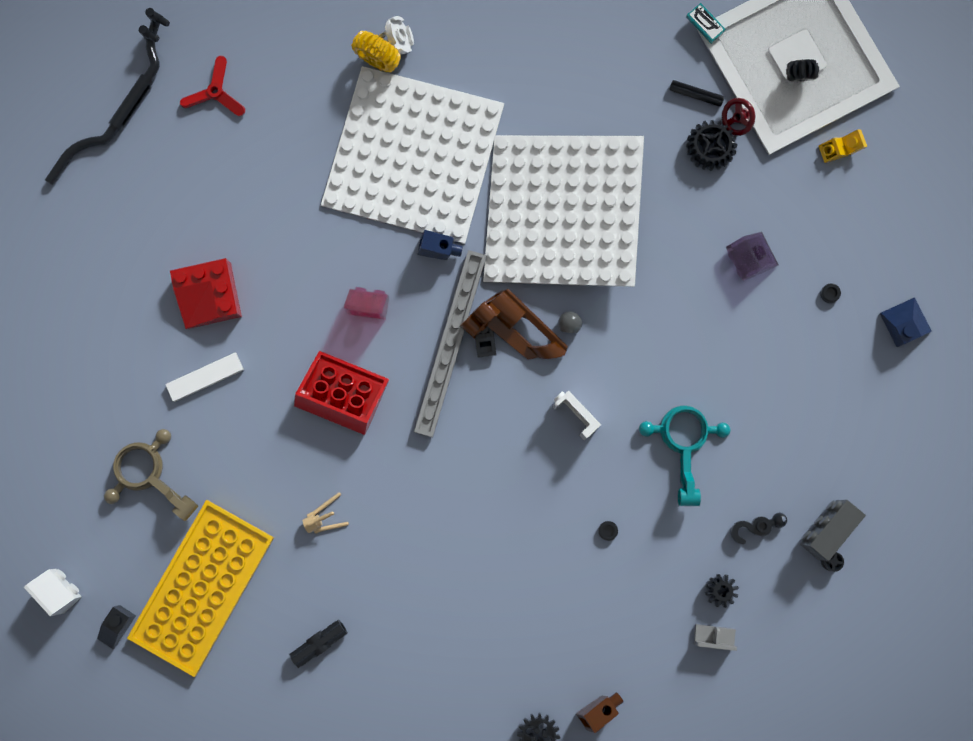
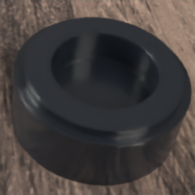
[820,283,841,303]
[598,521,618,541]

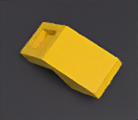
[818,129,867,163]

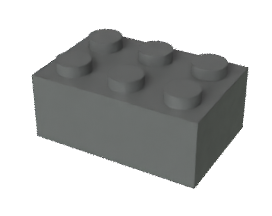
[800,500,866,561]

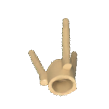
[302,493,349,534]

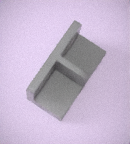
[693,624,737,651]

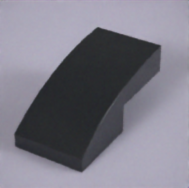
[475,327,496,358]

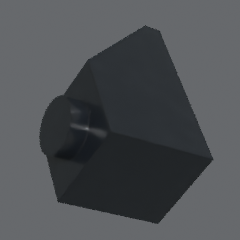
[97,605,136,649]

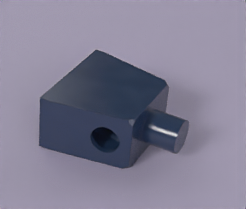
[417,230,463,260]

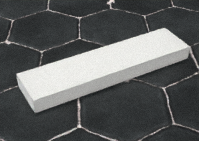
[165,352,244,402]

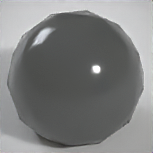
[558,311,582,333]

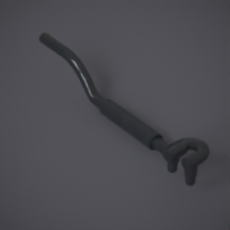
[45,8,170,185]

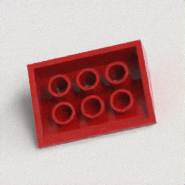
[294,351,389,435]

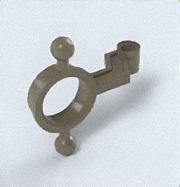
[104,429,198,521]

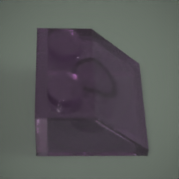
[726,232,779,281]

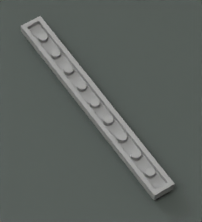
[414,250,487,438]

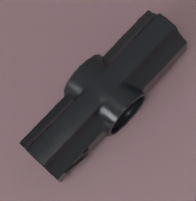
[289,620,348,668]

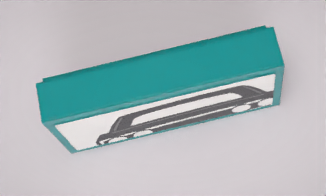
[686,3,726,43]

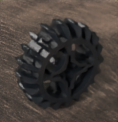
[686,120,738,171]

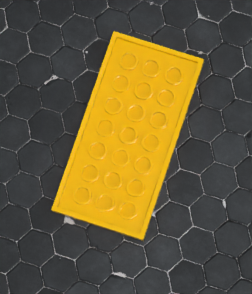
[127,500,275,677]

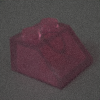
[344,287,389,320]

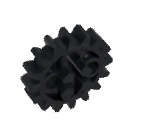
[517,713,560,741]

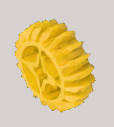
[351,31,401,72]

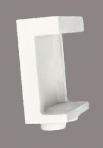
[553,391,601,441]

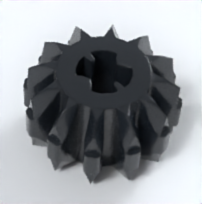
[786,59,819,82]
[705,574,739,608]

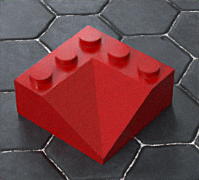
[170,258,242,329]

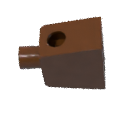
[576,692,624,733]

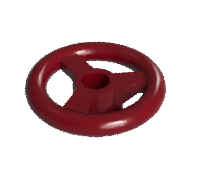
[721,98,756,136]

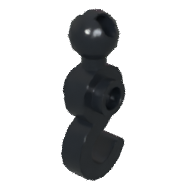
[730,512,787,544]

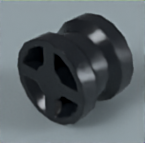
[821,552,844,572]

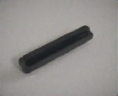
[669,80,724,107]

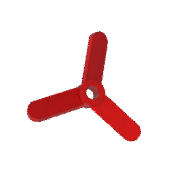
[180,56,245,116]

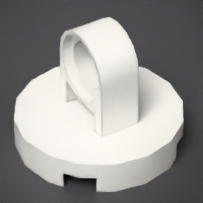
[379,16,414,55]

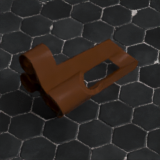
[461,289,568,360]

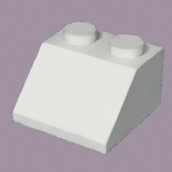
[24,569,81,616]

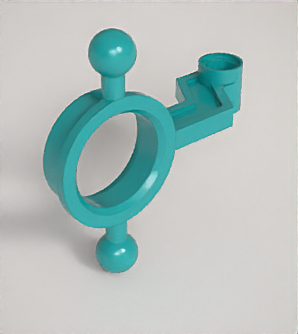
[639,406,731,506]

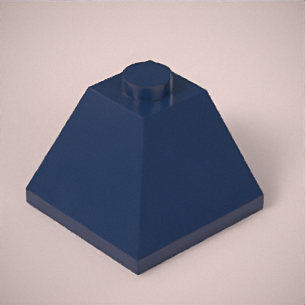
[880,297,932,347]

